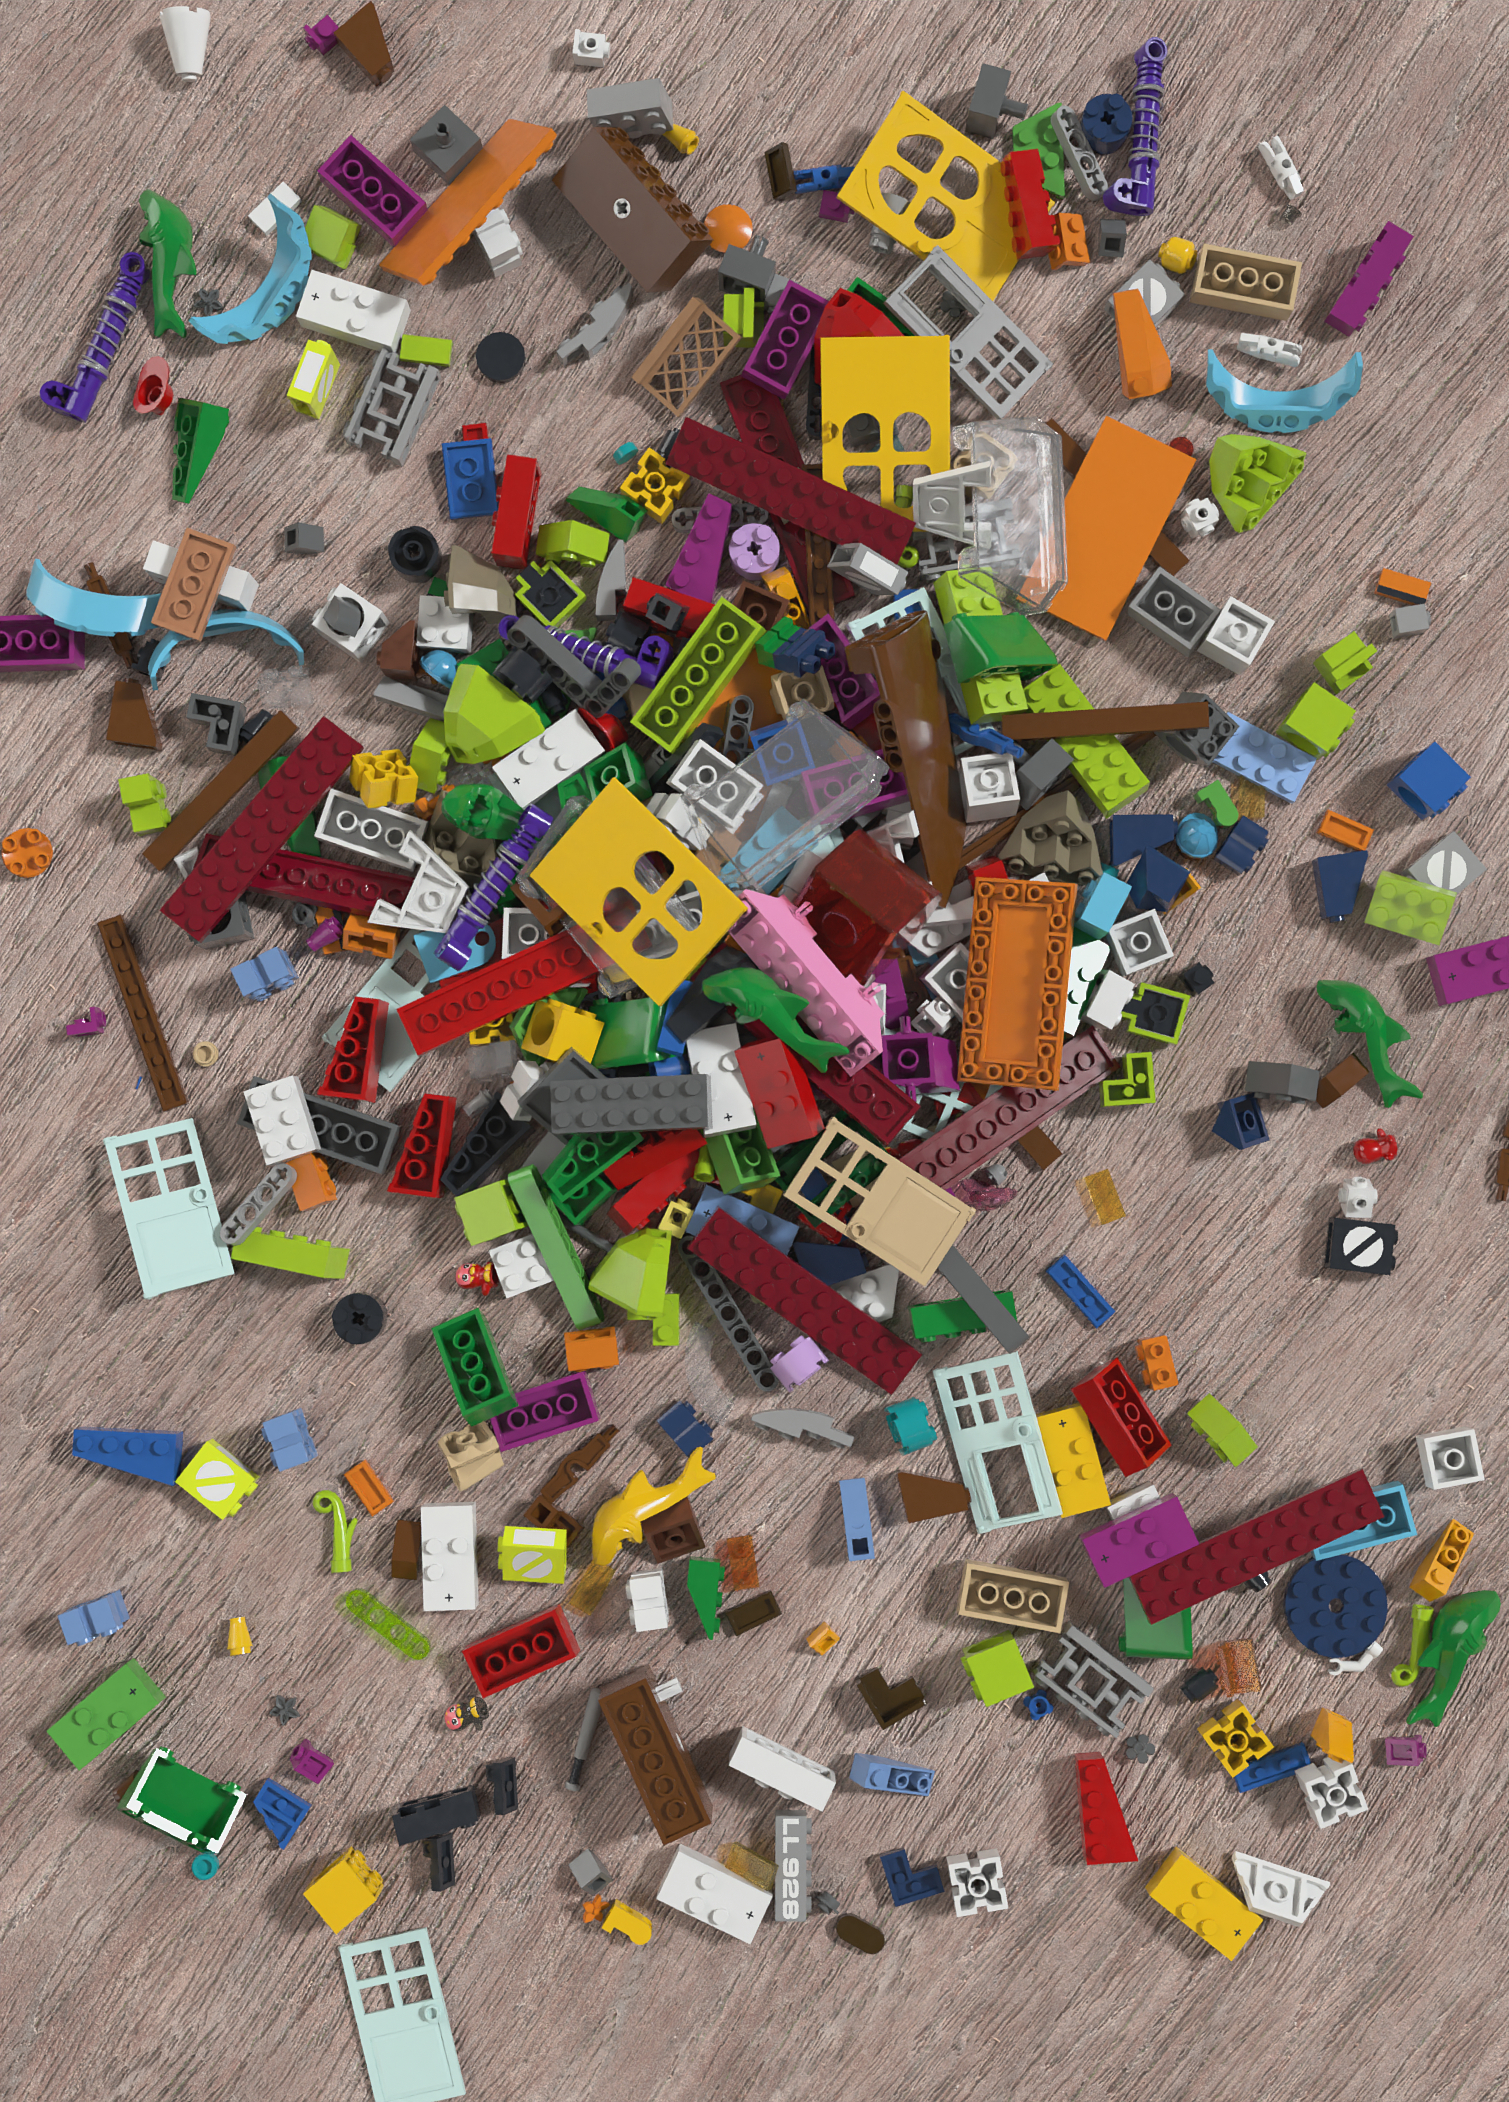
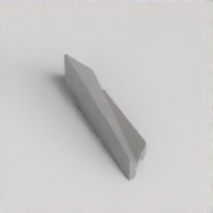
[373,676,448,722]

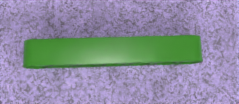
[508,1164,605,1331]

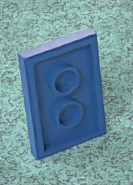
[442,438,499,520]

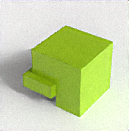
[305,205,362,269]
[723,288,764,348]
[1313,631,1377,695]

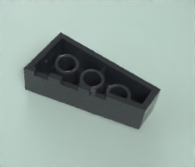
[440,1091,536,1197]

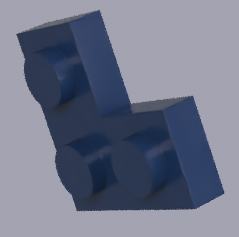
[880,1847,945,1907]

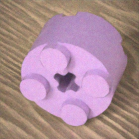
[729,523,779,580]
[770,1335,829,1393]

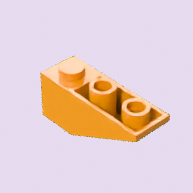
[762,567,809,629]
[1409,1519,1474,1602]
[1310,1707,1354,1763]

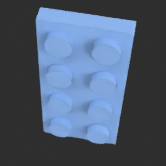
[1212,712,1317,804]

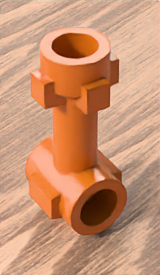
[413,783,455,821]

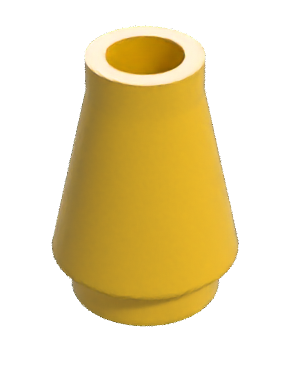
[662,124,699,155]
[227,1617,253,1656]

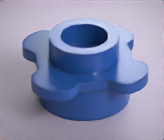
[1023,1689,1053,1720]

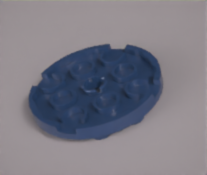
[1283,1554,1388,1658]

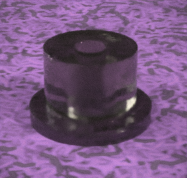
[1280,204,1302,225]

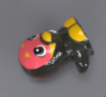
[445,1694,489,1732]

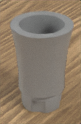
[869,193,910,255]
[777,848,832,908]

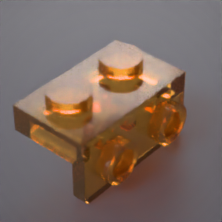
[1215,1638,1262,1698]

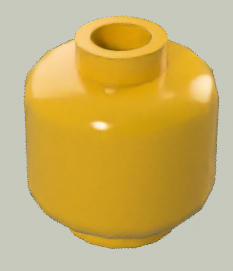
[1158,237,1198,274]

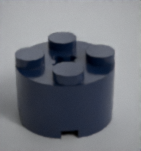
[1080,93,1133,155]

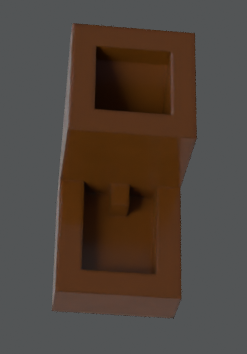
[1316,1052,1369,1109]
[523,1495,585,1548]
[391,1520,422,1581]

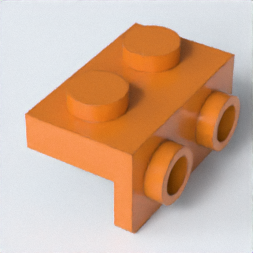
[1048,212,1090,270]
[1135,1335,1178,1391]

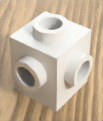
[1180,498,1219,539]
[911,996,955,1036]
[1338,1177,1378,1218]

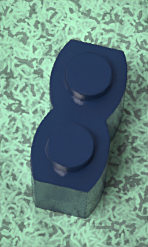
[1213,815,1269,875]
[656,1399,713,1458]

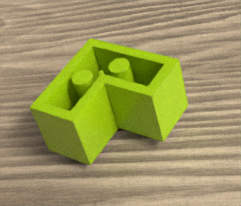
[536,520,610,568]
[409,718,452,794]
[118,773,171,836]
[1099,1052,1156,1107]
[627,1293,680,1346]
[1187,1393,1258,1468]

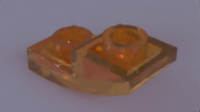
[726,1535,760,1592]

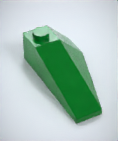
[172,397,229,504]

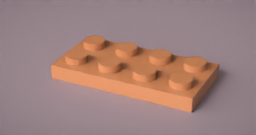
[151,528,236,642]

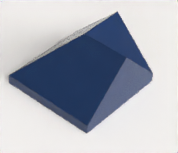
[1126,845,1191,912]
[1212,1093,1269,1150]

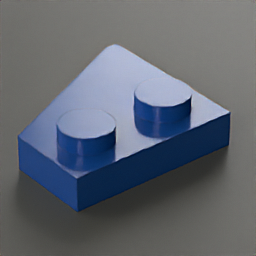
[253,1778,312,1850]

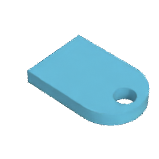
[413,923,496,984]

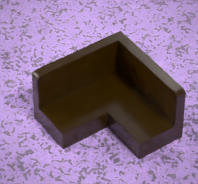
[855,1667,927,1730]

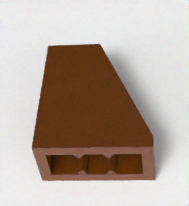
[333,1,394,87]
[106,678,163,751]
[896,1469,972,1524]

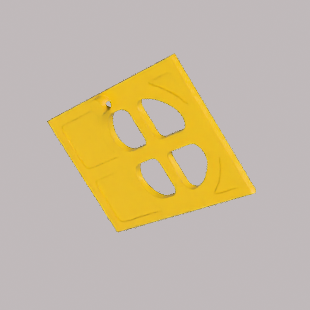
[836,91,1055,301]
[820,335,950,532]
[530,777,748,1006]

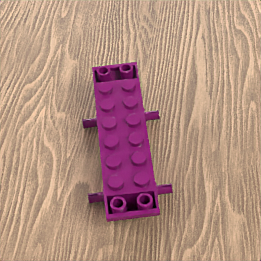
[809,1016,960,1102]

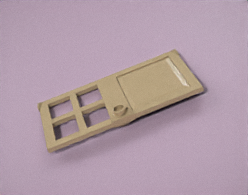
[783,1117,976,1286]

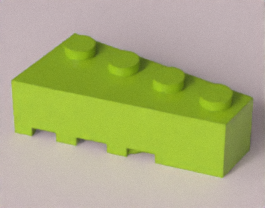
[231,1226,350,1279]

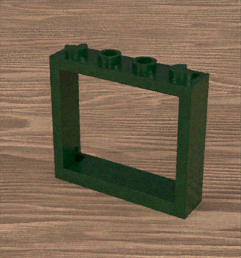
[775,1110,889,1228]

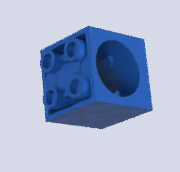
[1387,741,1471,820]

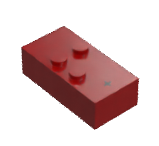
[491,454,541,570]
[623,577,715,640]
[734,1035,825,1149]
[1071,1358,1171,1477]
[462,1603,580,1698]

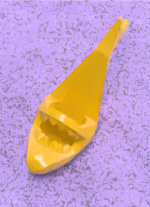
[592,1447,716,1566]

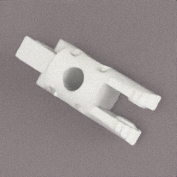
[1258,136,1304,200]
[1236,333,1302,367]

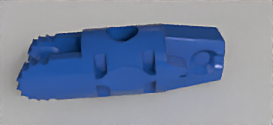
[793,164,855,194]

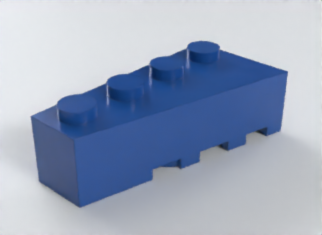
[72,1427,183,1486]

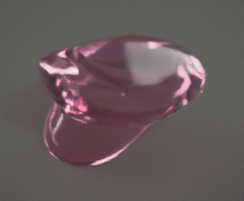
[960,1179,1018,1211]

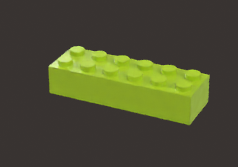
[933,567,1028,725]
[630,596,767,754]
[1023,664,1150,819]

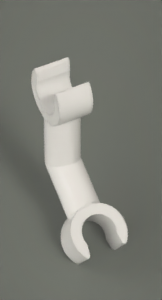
[1327,1641,1383,1675]

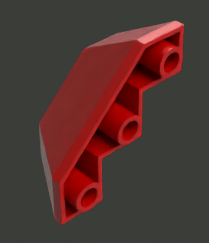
[814,288,904,386]

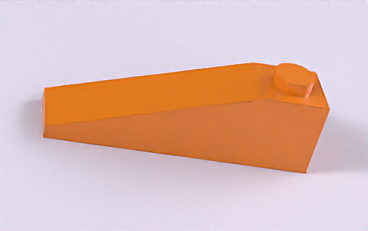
[1113,288,1172,399]

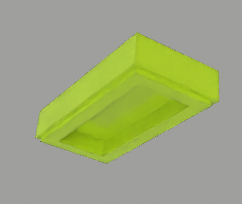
[399,334,453,367]

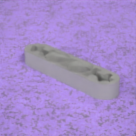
[1051,106,1108,201]
[672,503,769,533]
[220,1163,297,1246]

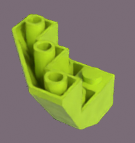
[1209,434,1307,533]
[443,664,545,764]
[588,1228,672,1319]

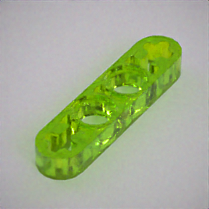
[346,1588,431,1660]

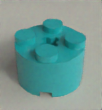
[884,1397,937,1456]

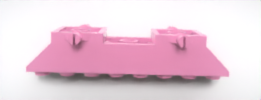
[728,889,885,1077]

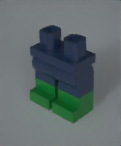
[755,616,835,678]

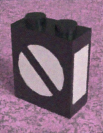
[1324,1217,1398,1276]

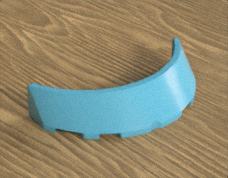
[189,193,312,344]
[1206,349,1363,433]
[26,559,166,636]
[148,609,304,691]

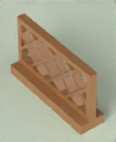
[631,297,742,417]

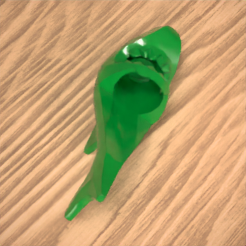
[139,189,197,338]
[441,784,565,844]
[702,968,849,1073]
[1316,980,1423,1108]
[1406,1590,1501,1727]

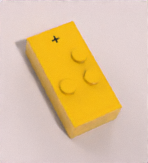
[1036,1403,1111,1518]
[1145,1846,1263,1961]

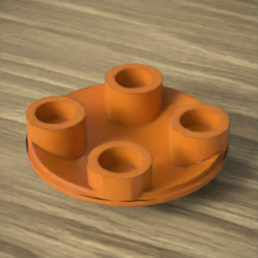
[704,204,753,253]
[2,828,53,878]

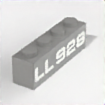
[775,1810,812,1922]

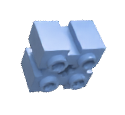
[230,947,299,1002]
[261,1408,318,1472]
[58,1589,130,1646]

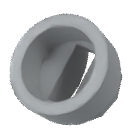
[985,1164,1007,1186]

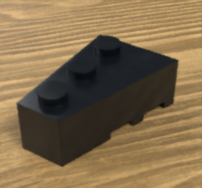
[392,1784,481,1846]

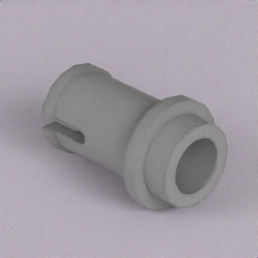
[462,1088,493,1119]

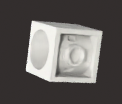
[312,583,390,663]
[1197,596,1275,675]
[959,753,1020,823]

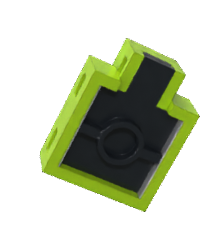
[515,560,587,628]
[1121,982,1190,1046]

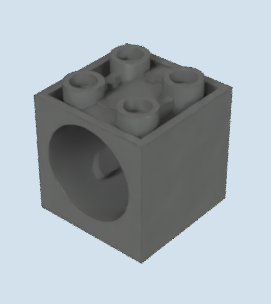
[1154,692,1240,766]
[188,892,255,950]

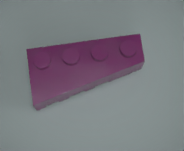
[1324,221,1414,337]
[665,493,733,604]
[808,614,881,730]

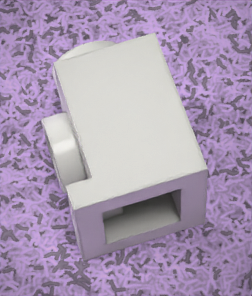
[573,29,610,68]

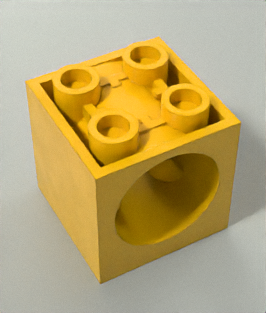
[521,998,604,1063]
[303,1846,384,1934]

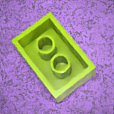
[1364,870,1457,945]

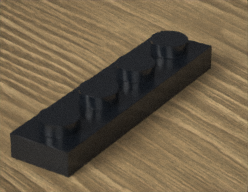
[649,723,724,798]

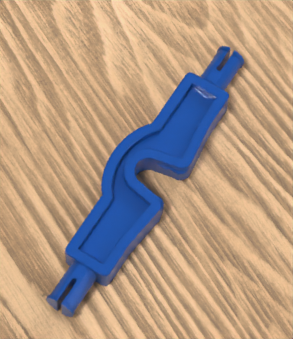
[948,713,1024,758]

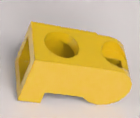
[602,1899,652,1945]

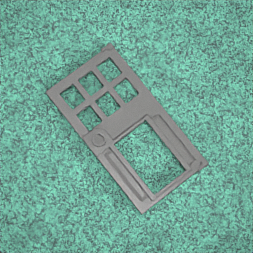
[883,245,1053,421]

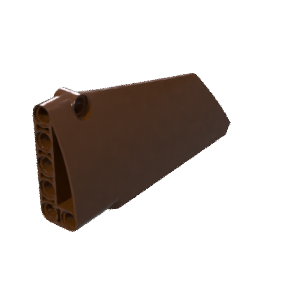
[844,610,967,908]

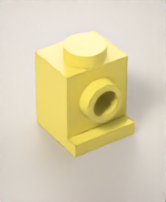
[658,1198,694,1239]

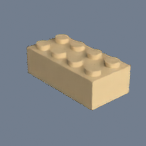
[1190,244,1302,321]
[956,1559,1069,1633]

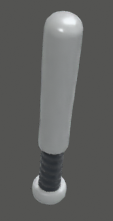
[565,1688,602,1791]

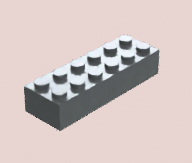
[550,1074,713,1135]
[237,1076,403,1174]

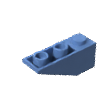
[839,1477,875,1561]
[849,1753,935,1796]

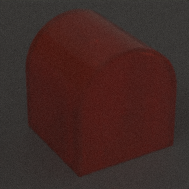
[793,829,943,988]

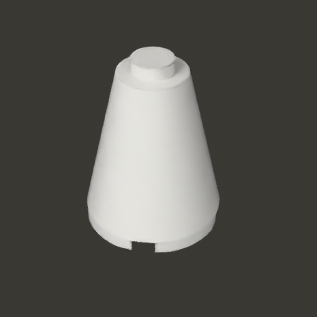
[160,6,211,82]

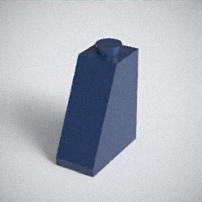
[1109,814,1178,868]
[1312,850,1368,923]
[792,1241,869,1285]

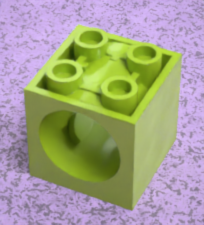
[1275,682,1356,761]
[455,1179,529,1246]
[960,1630,1034,1707]

